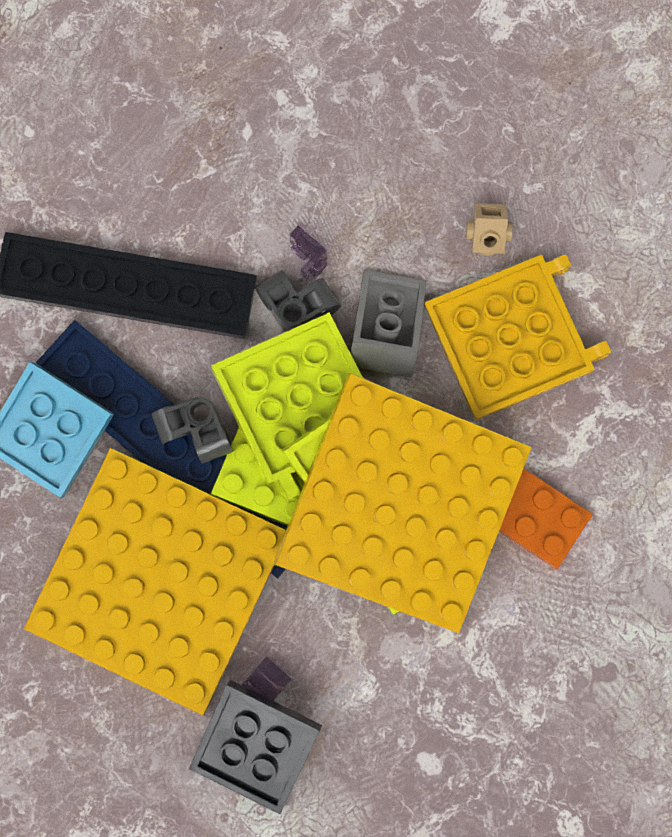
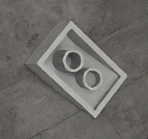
[350,270,427,378]

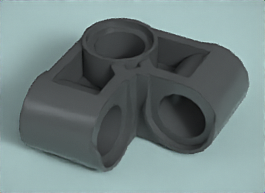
[255,270,341,332]
[151,397,234,464]

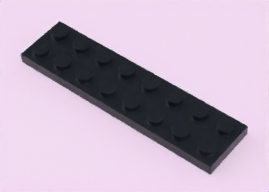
[0,232,257,339]

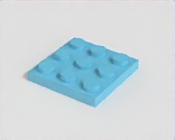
[0,362,114,498]

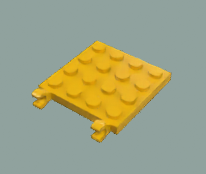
[424,254,611,421]

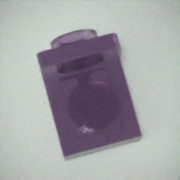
[289,226,328,281]

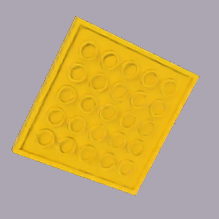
[273,373,532,633]
[24,448,286,716]

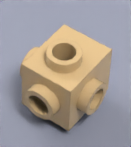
[466,203,512,256]

